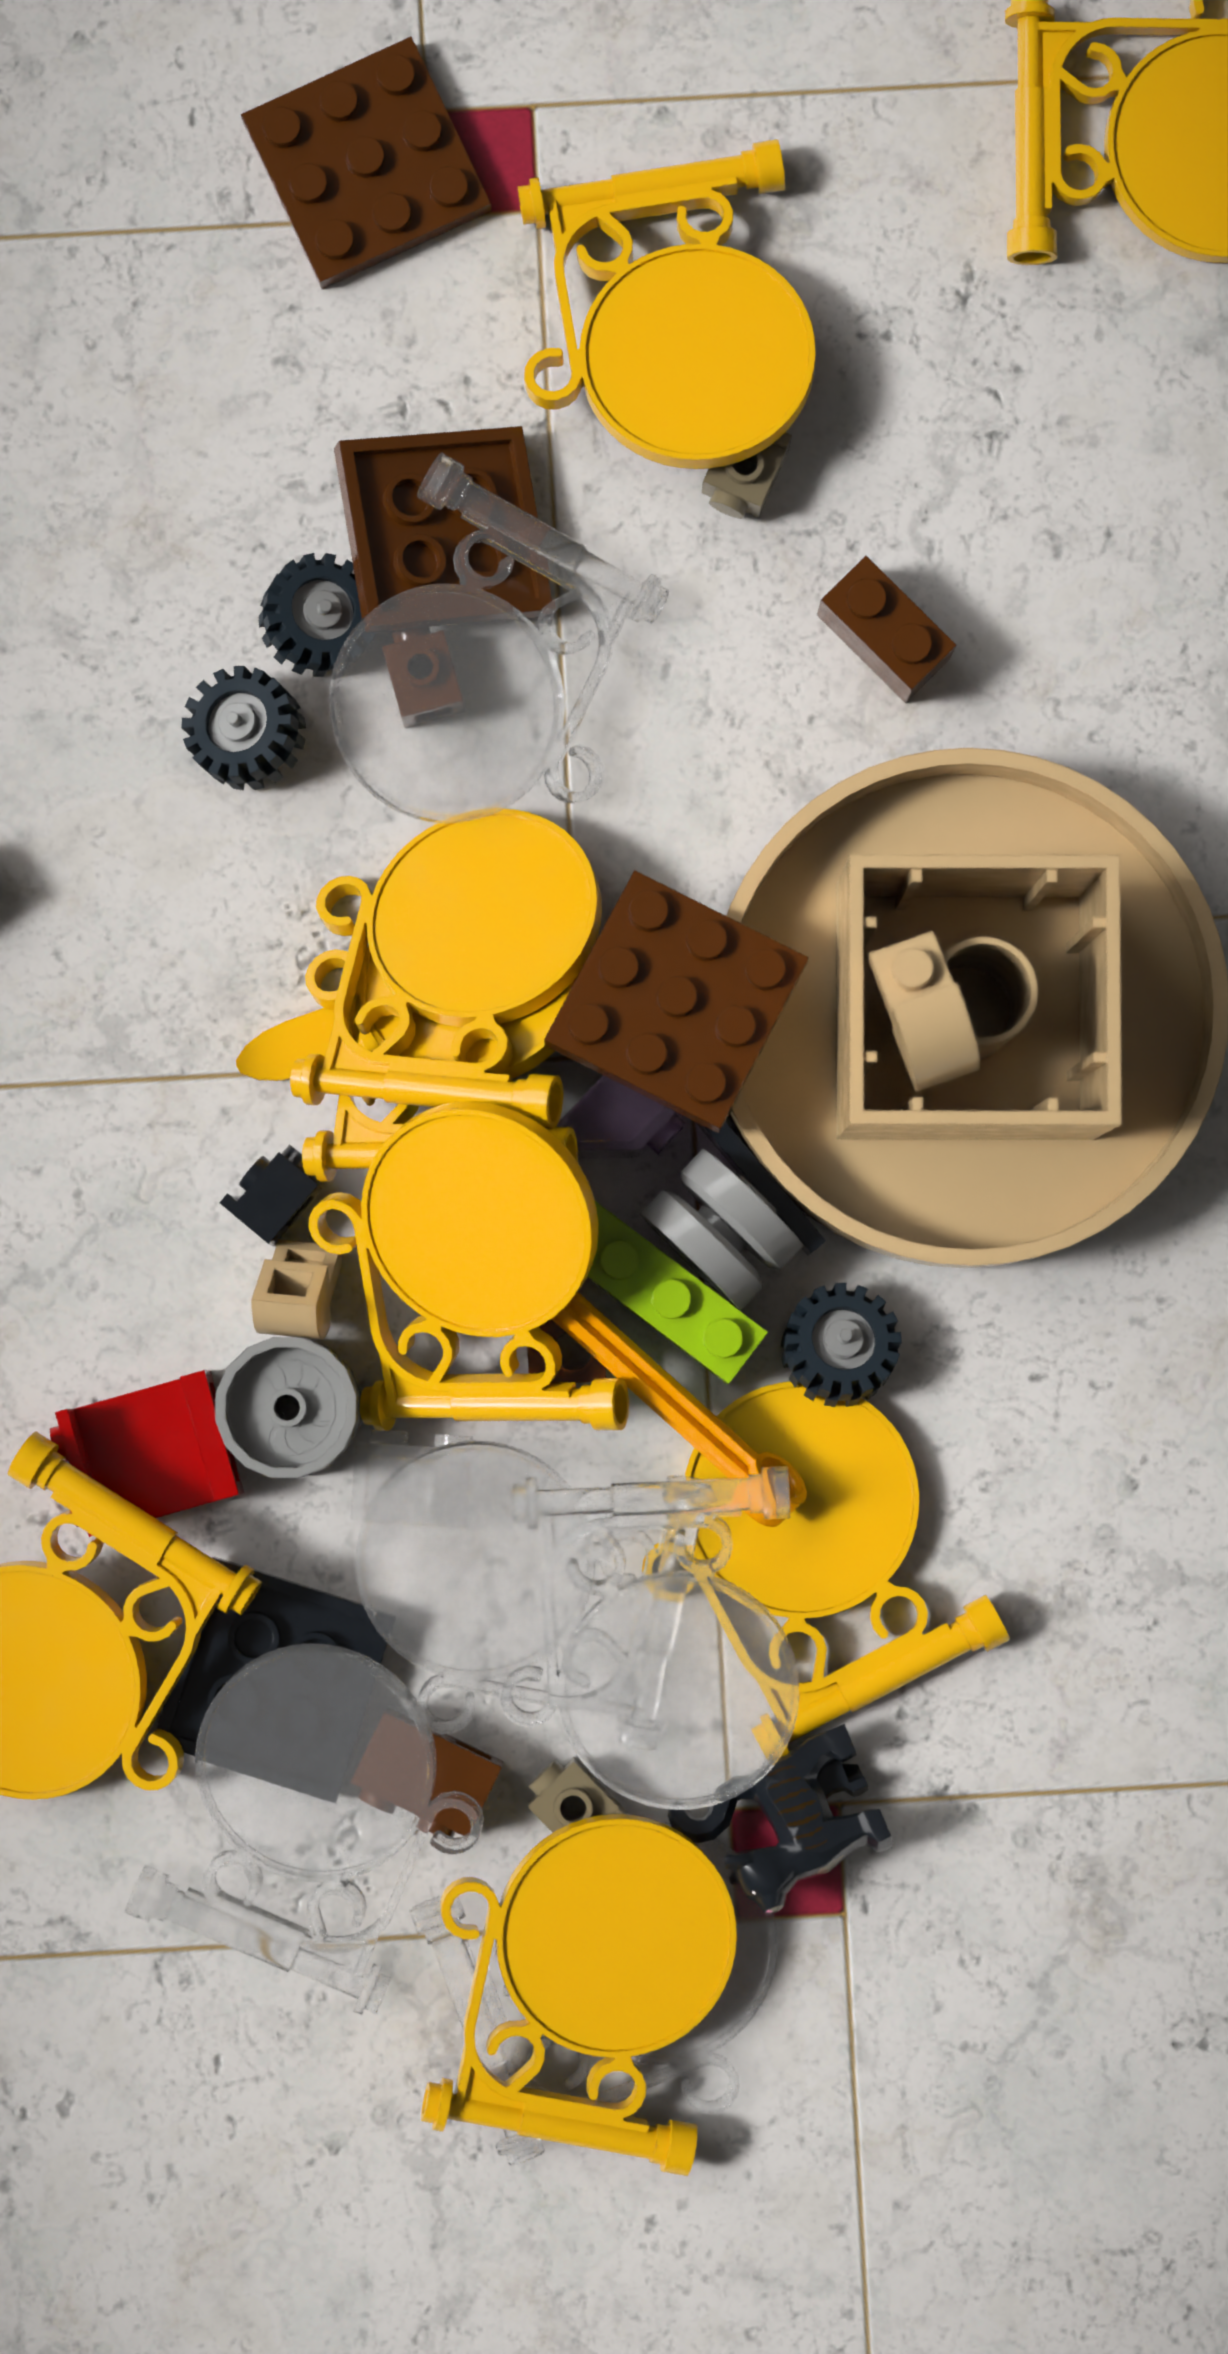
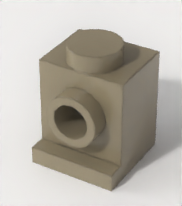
[702,432,792,519]
[528,1757,628,1833]

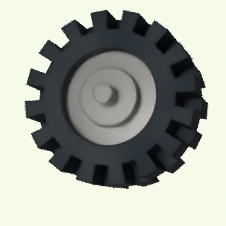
[258,553,374,677]
[181,666,306,790]
[781,1283,902,1407]

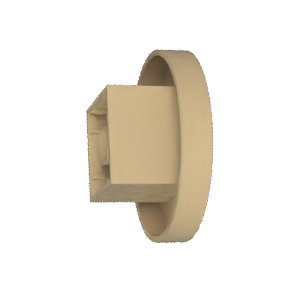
[727,748,1228,1268]

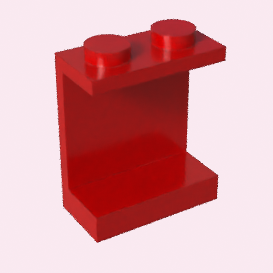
[49,1370,244,1537]

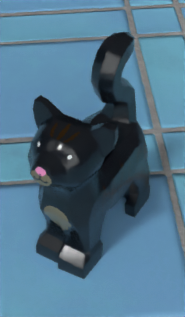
[667,1724,893,1913]

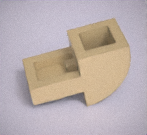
[869,931,980,1091]
[251,1239,342,1340]

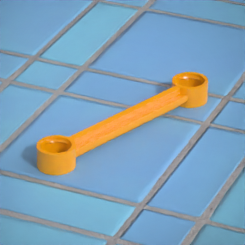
[552,1292,807,1527]

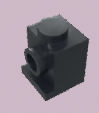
[219,1144,323,1247]

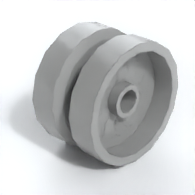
[640,1149,804,1311]
[215,1337,361,1478]

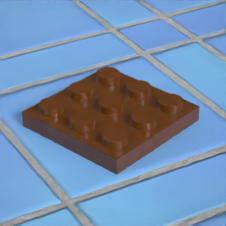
[241,36,492,289]
[334,426,554,634]
[544,870,809,1133]

